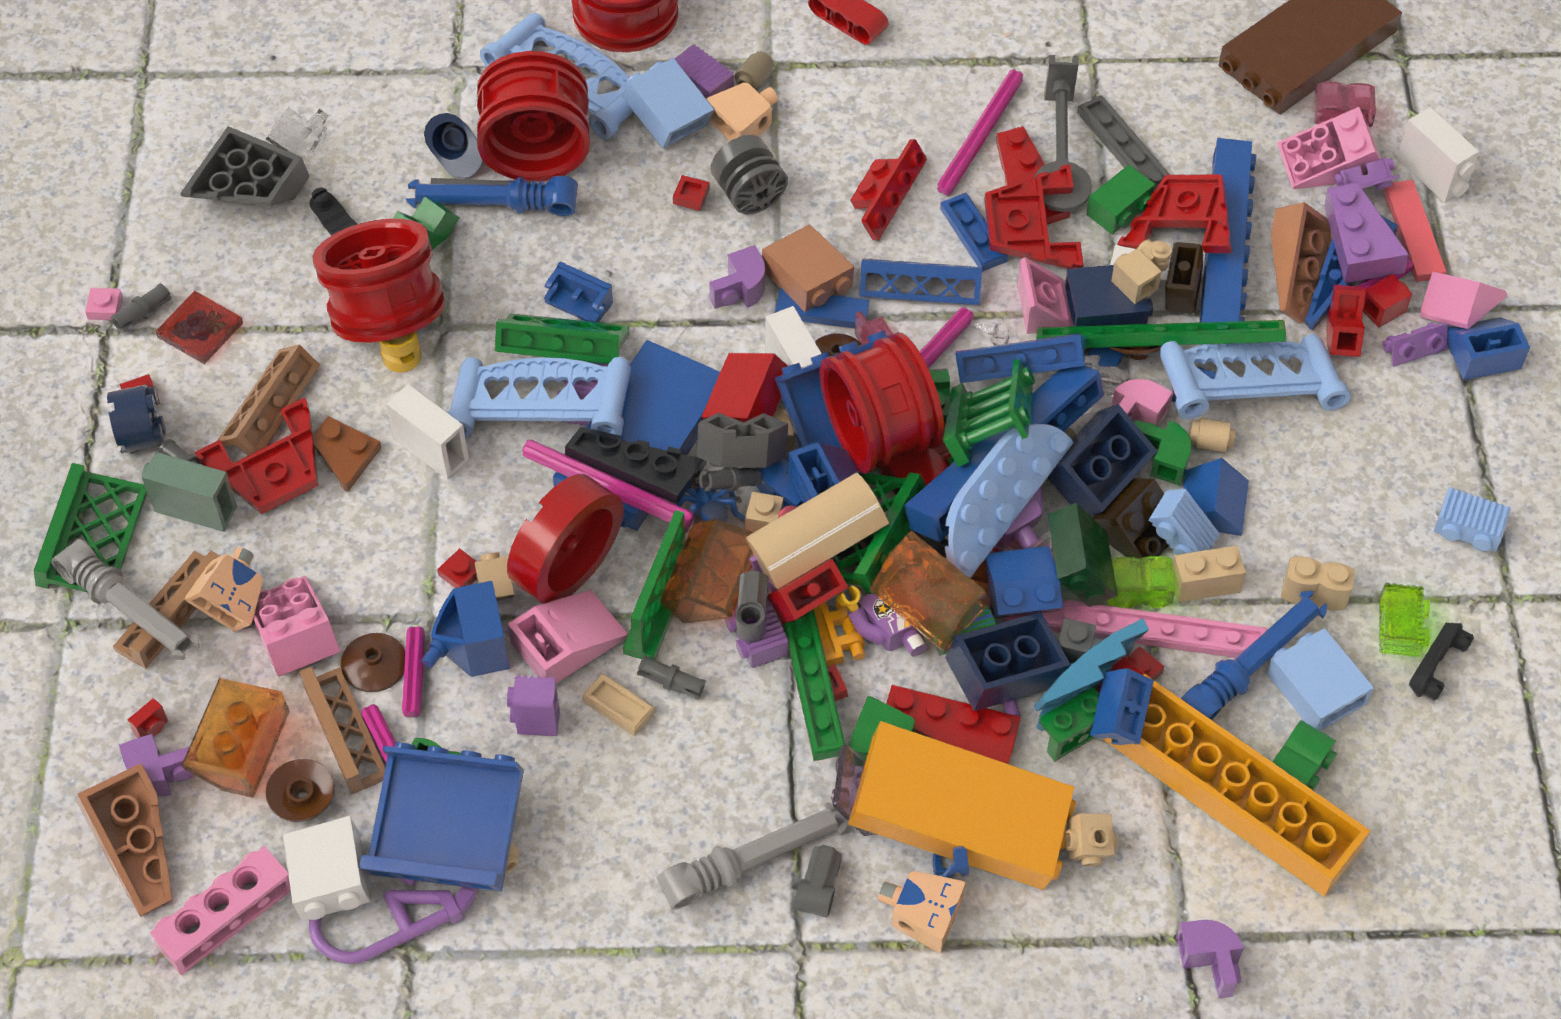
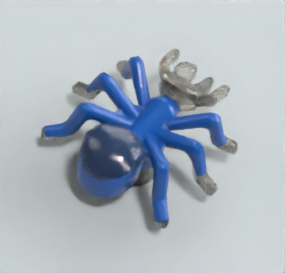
[676,469,746,534]

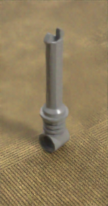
[52,539,200,660]
[656,802,848,910]

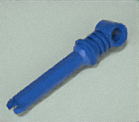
[406,176,578,216]
[1181,591,1327,720]

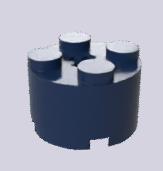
[107,385,166,454]

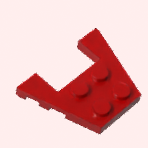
[984,164,1084,269]
[1117,174,1232,253]
[194,397,319,515]

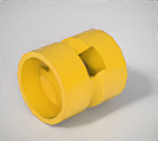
[378,331,422,373]

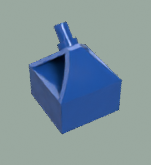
[421,581,510,677]

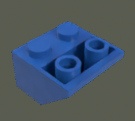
[1447,317,1530,380]
[788,442,860,503]

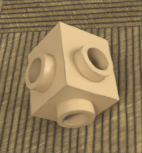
[1065,813,1117,867]

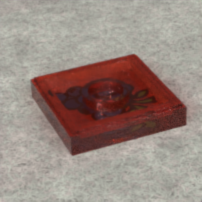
[155,290,243,365]

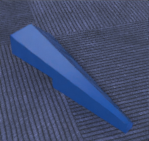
[1305,203,1398,331]

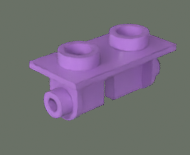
[1334,157,1400,191]
[1382,322,1448,367]

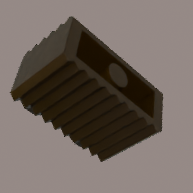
[1165,242,1203,314]

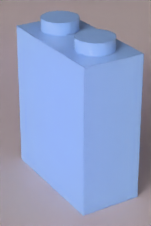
[622,58,714,148]
[1267,628,1374,731]

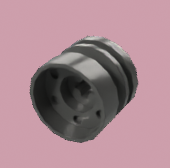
[710,134,788,215]

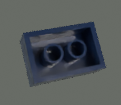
[1047,404,1158,516]
[945,612,1071,711]

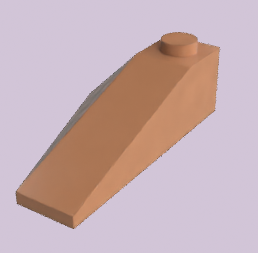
[1271,202,1332,324]
[77,763,172,917]

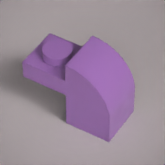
[709,245,765,309]
[119,734,201,796]
[1176,920,1244,998]

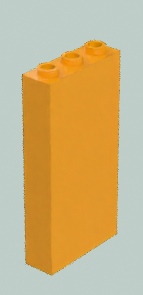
[848,721,1076,890]

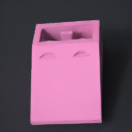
[1277,107,1381,189]
[253,576,340,677]
[508,590,628,684]

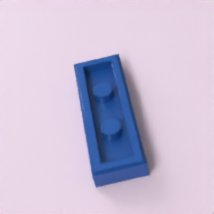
[940,192,1008,272]
[775,288,869,330]

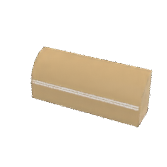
[745,472,889,589]

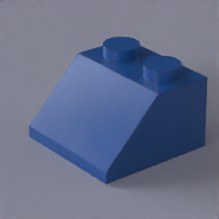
[984,546,1063,619]

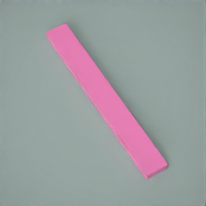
[1003,599,1267,658]

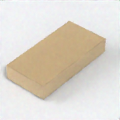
[582,673,655,737]

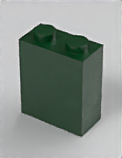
[1048,503,1118,607]

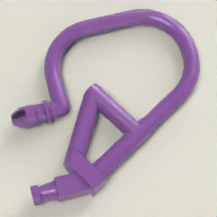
[309,878,478,964]

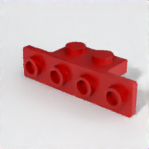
[850,139,927,240]

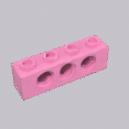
[150,846,291,975]

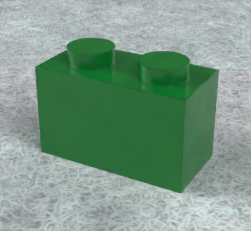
[1086,165,1155,235]

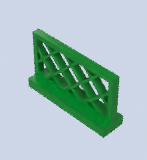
[495,313,630,364]
[33,463,147,592]
[834,472,926,595]
[623,510,697,660]

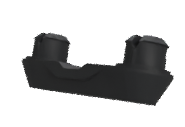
[309,187,357,235]
[1409,622,1474,700]

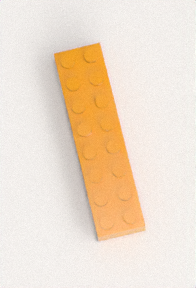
[1103,674,1371,897]

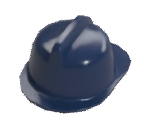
[424,113,483,178]

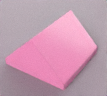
[1017,257,1073,334]
[1420,271,1507,329]

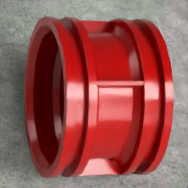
[477,51,590,182]

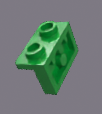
[1039,687,1100,762]

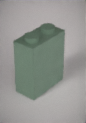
[142,452,237,532]

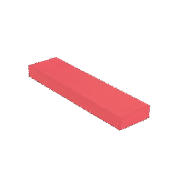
[1383,180,1447,282]

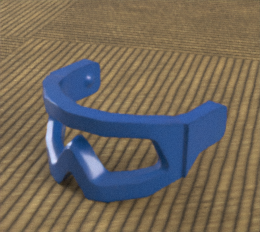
[932,846,970,878]

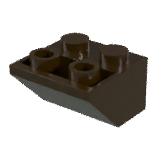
[1092,478,1169,569]

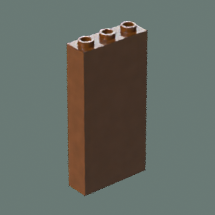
[1218,0,1402,115]

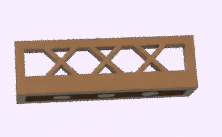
[217,344,320,456]
[113,550,220,669]
[299,666,385,795]

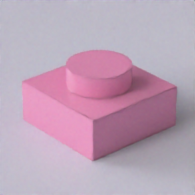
[85,288,123,320]

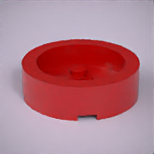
[507,474,624,604]

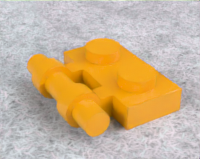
[814,602,866,667]

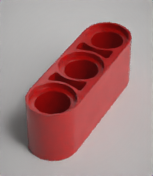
[808,0,889,45]

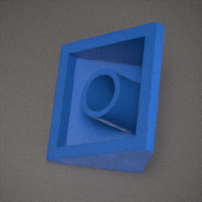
[1183,458,1249,536]

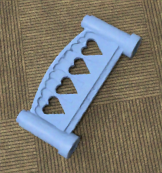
[480,13,634,140]
[1160,334,1351,419]
[447,357,631,438]

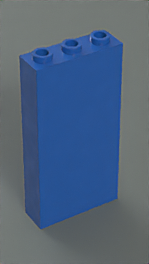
[553,340,720,531]

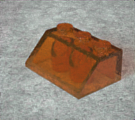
[660,519,754,624]
[870,531,988,652]
[182,678,290,798]

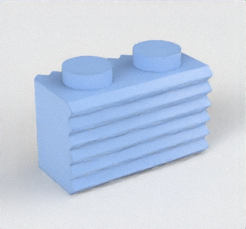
[1434,487,1511,552]
[1149,489,1220,555]

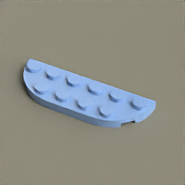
[945,424,1074,583]

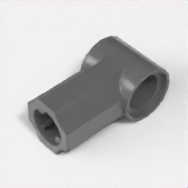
[735,571,769,642]
[793,845,842,918]

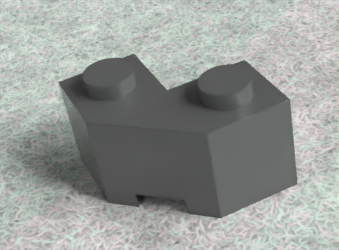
[696,413,789,468]

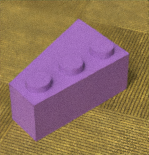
[1324,183,1409,283]

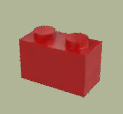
[767,559,849,623]

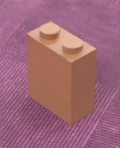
[762,224,854,312]

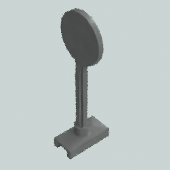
[1034,55,1092,212]

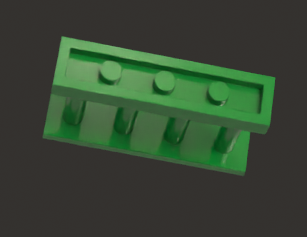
[943,358,1035,467]

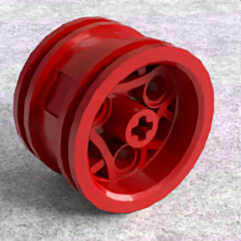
[571,0,679,53]
[312,219,445,343]
[820,332,945,474]

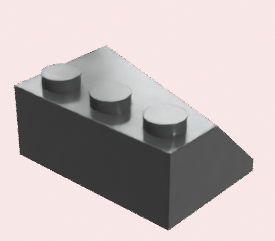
[180,126,310,206]

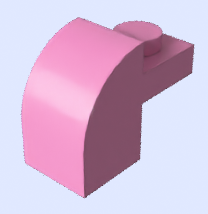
[1112,379,1173,426]

